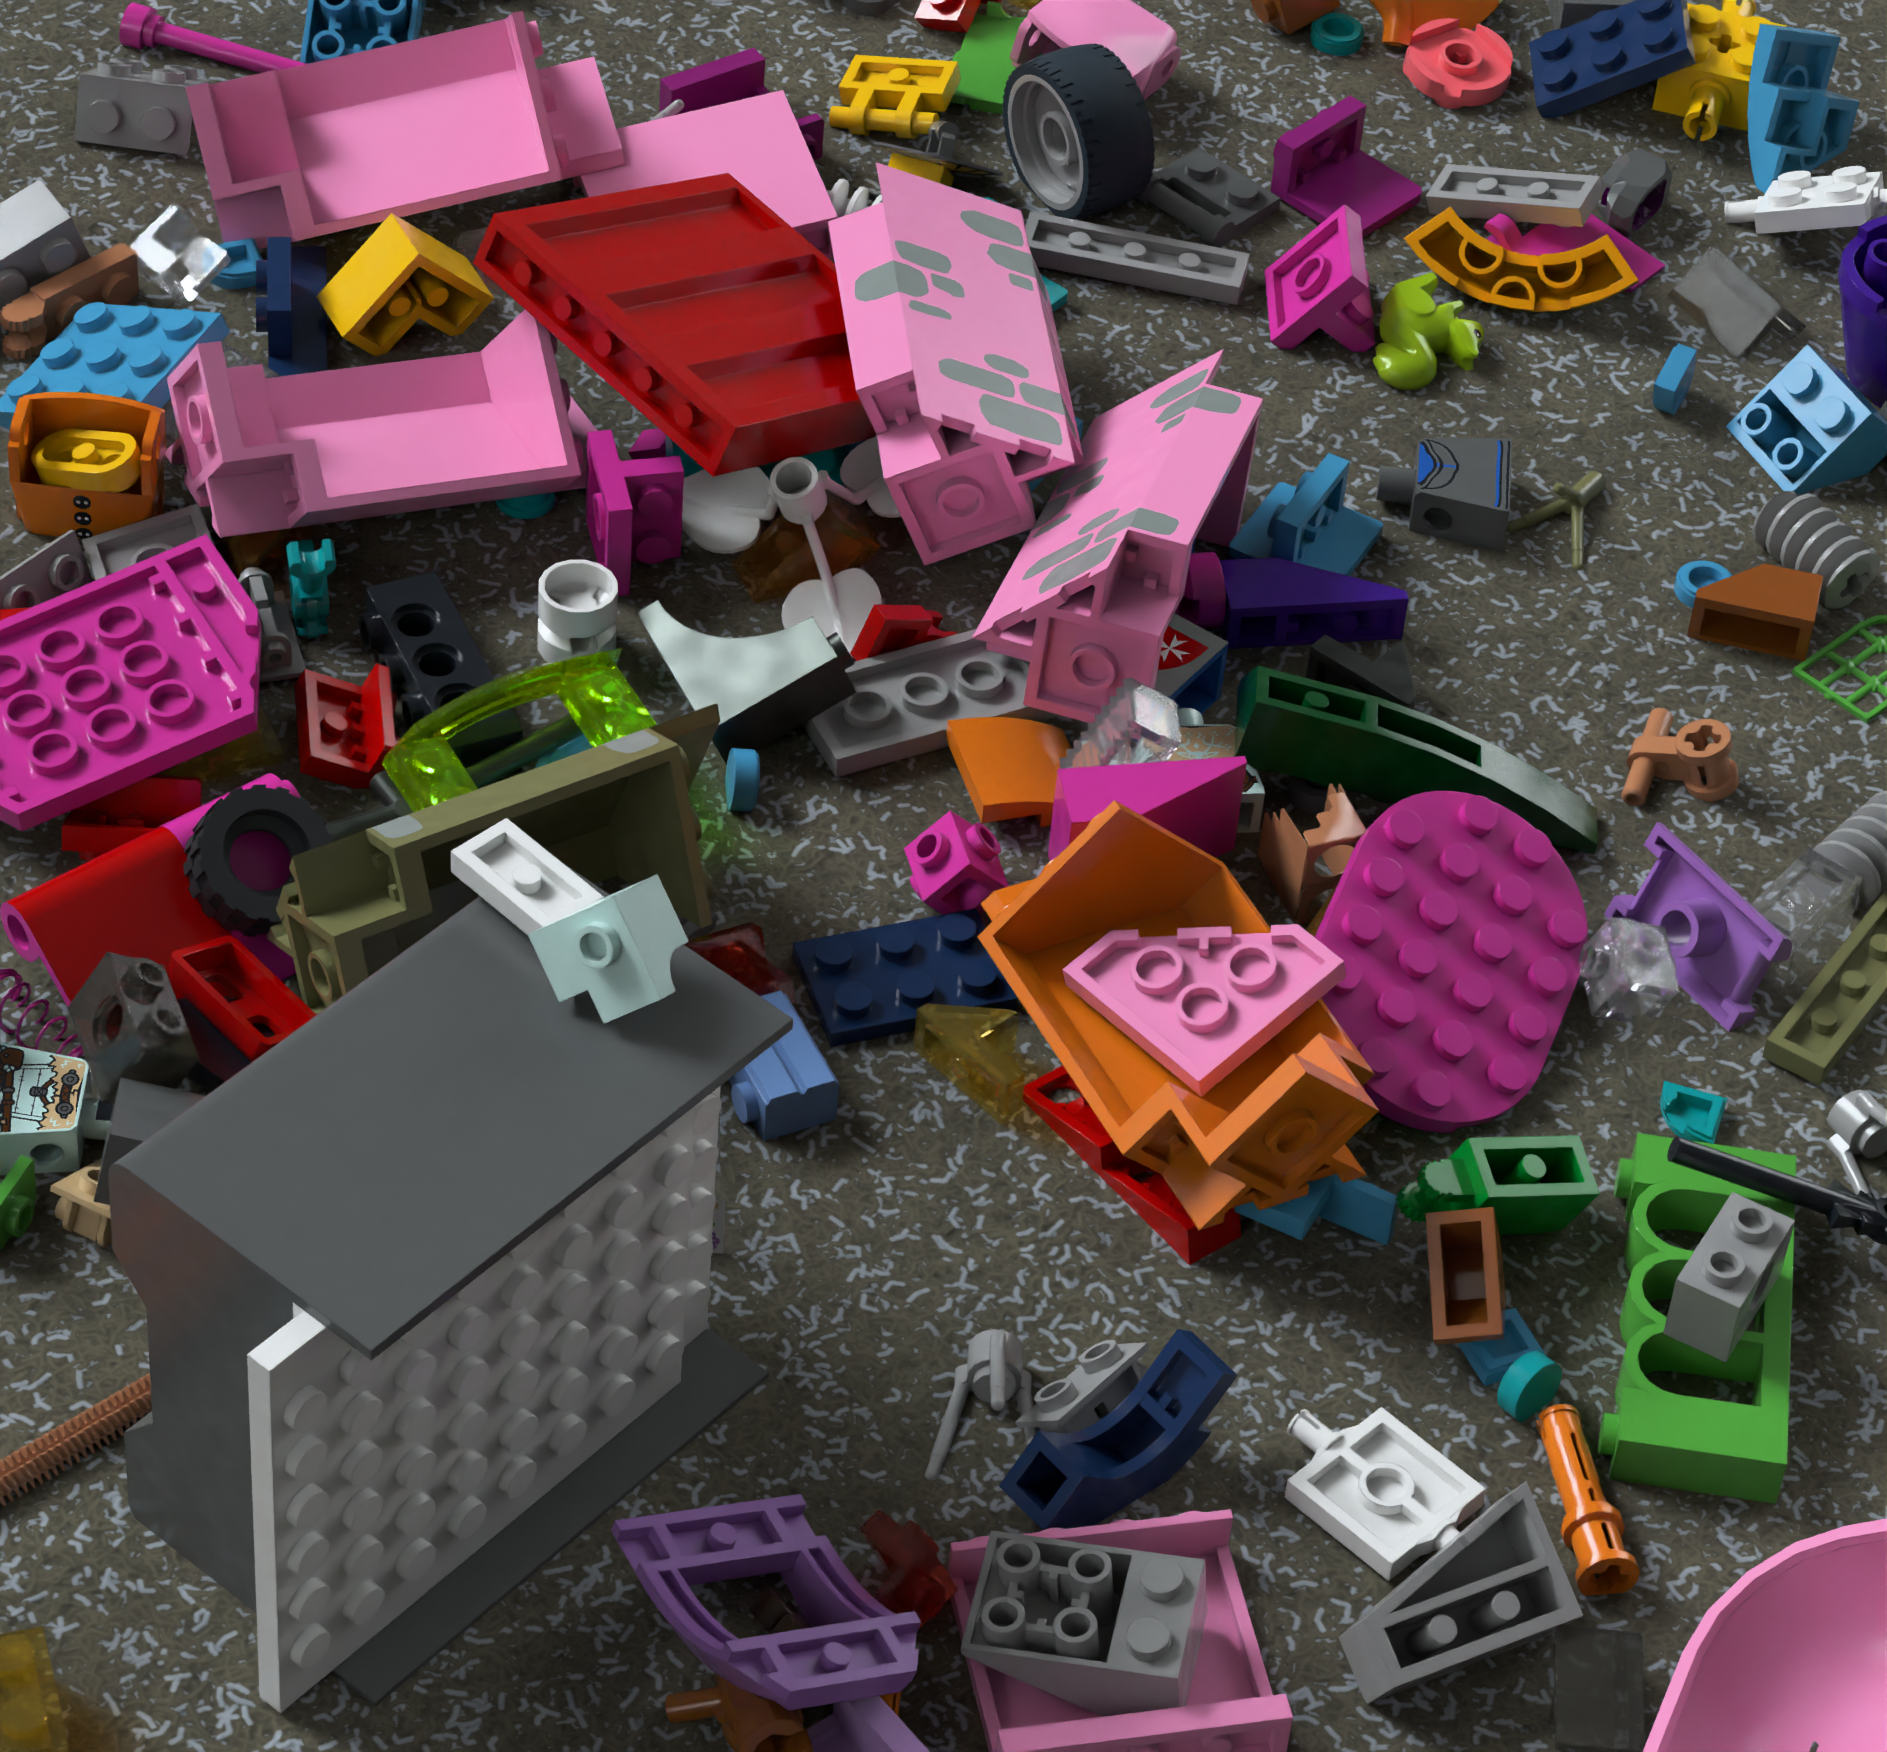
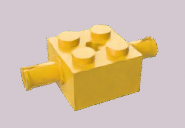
[1652,0,1787,141]

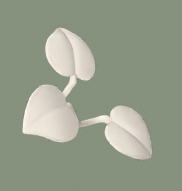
[682,435,901,659]

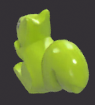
[1373,272,1484,390]

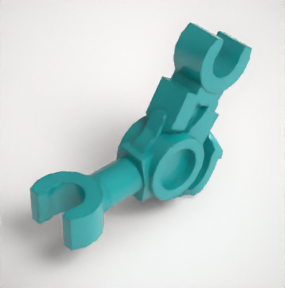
[287,539,336,639]

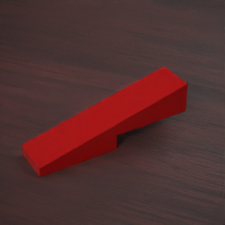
[1018,1065,1241,1265]

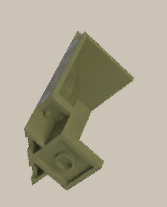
[266,703,720,1014]

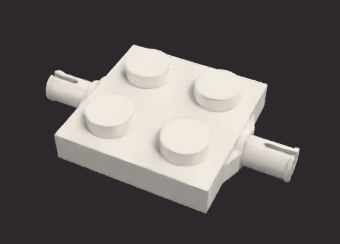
[1724,166,1887,234]
[1284,1407,1486,1581]

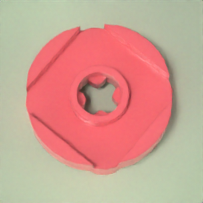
[1403,18,1513,109]

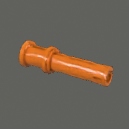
[1535,1404,1640,1596]

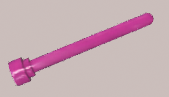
[119,2,306,73]

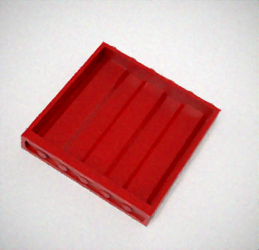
[473,173,876,477]

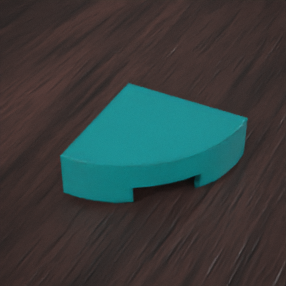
[1660,1081,1728,1144]

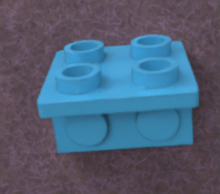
[1228,453,1383,576]

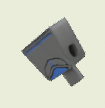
[1376,438,1512,551]

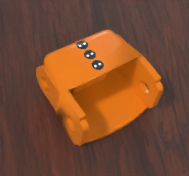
[7,392,167,539]

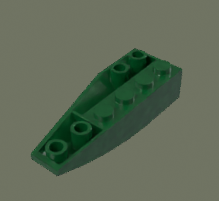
[1234,666,1598,854]

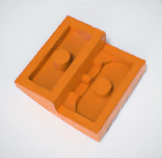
[946,717,1079,827]

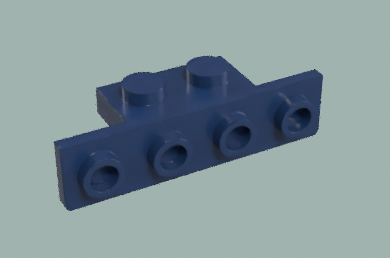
[256,237,327,378]

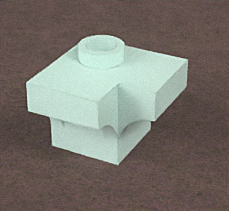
[528,874,689,1024]

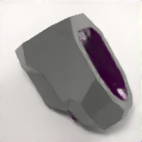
[1599,148,1673,236]

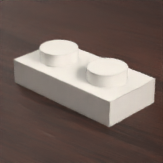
[451,818,604,935]

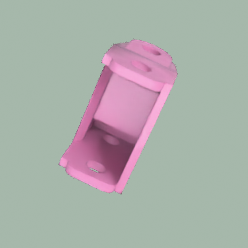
[1010,0,1181,100]

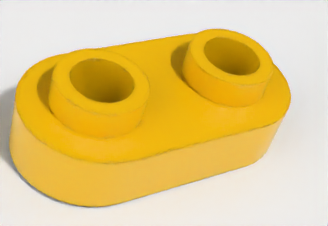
[31,429,142,493]

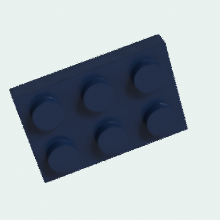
[1529,0,1696,118]
[792,908,1018,1047]

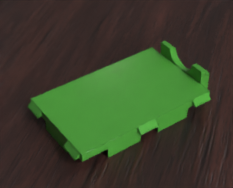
[950,1,1044,115]

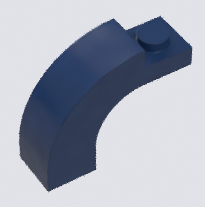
[999,1329,1238,1530]

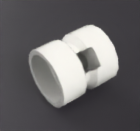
[537,559,618,671]

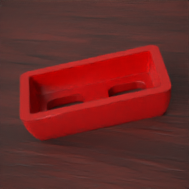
[170,936,317,1062]

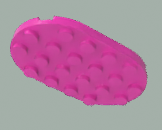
[1315,791,1588,1133]

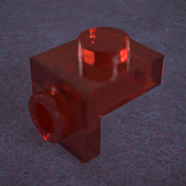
[859,1509,958,1629]

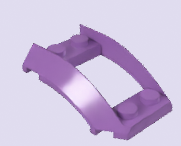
[611,1494,921,1711]

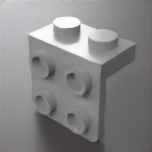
[74,58,211,155]

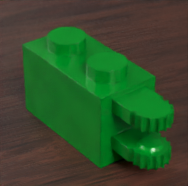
[1395,1135,1600,1235]

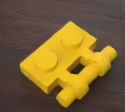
[829,55,961,139]

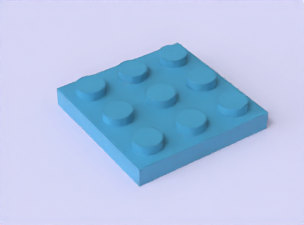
[0,302,230,430]

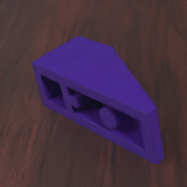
[1219,557,1409,649]

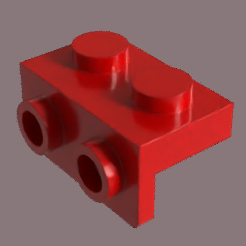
[294,664,400,789]
[61,775,202,861]

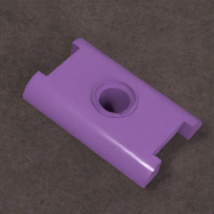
[1604,822,1792,1032]

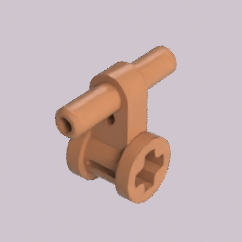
[1621,708,1740,806]

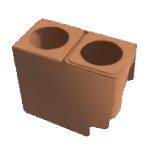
[1258,784,1366,925]

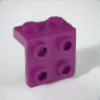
[1270,95,1422,238]

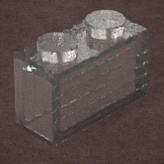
[1059,678,1182,769]

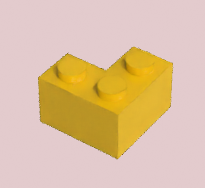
[316,213,495,356]

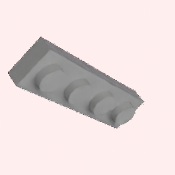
[1025,211,1250,305]

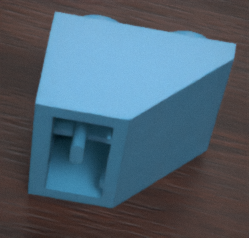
[1726,344,1887,495]

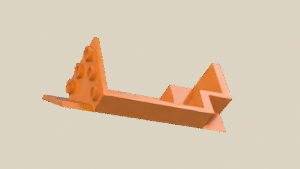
[977,800,1379,1230]

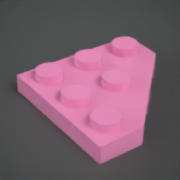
[1063,924,1346,1097]

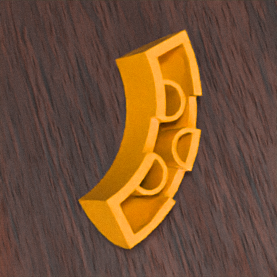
[1404,206,1639,312]

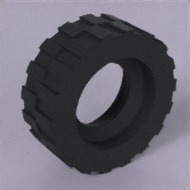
[183,784,335,937]

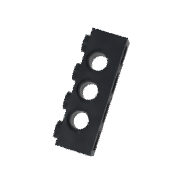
[358,571,523,774]

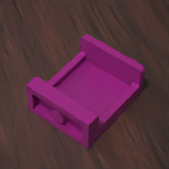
[659,47,824,161]

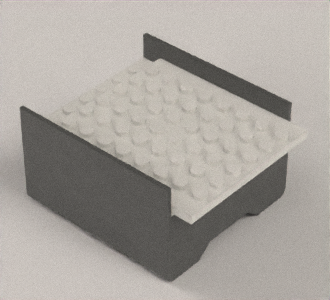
[108,863,793,1713]

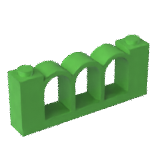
[1598,1133,1797,1504]

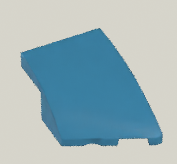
[1747,23,1860,194]

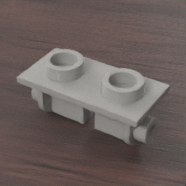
[0,530,92,609]
[238,567,306,683]
[1015,1340,1150,1434]

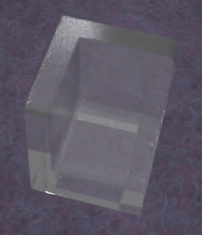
[129,203,231,306]

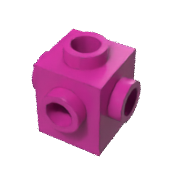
[904,810,1009,915]

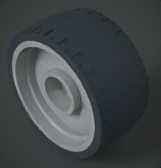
[1002,43,1155,219]

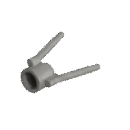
[1826,1089,1887,1199]
[925,1329,1040,1481]

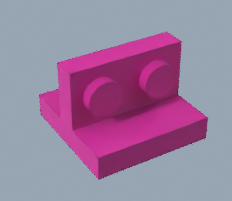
[1264,204,1375,352]
[585,430,684,596]

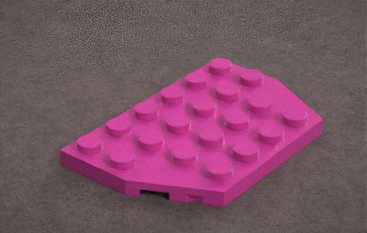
[0,534,262,831]

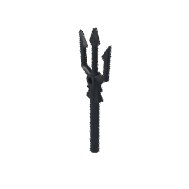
[1667,1136,1887,1245]

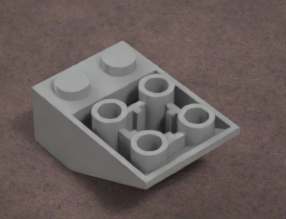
[961,1530,1208,1717]

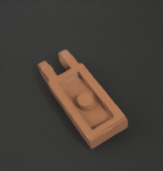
[0,243,139,361]

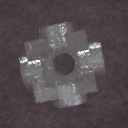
[1578,917,1680,1023]

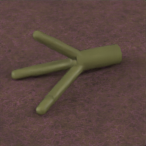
[1506,471,1606,570]

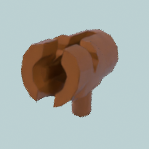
[665,1636,813,1752]

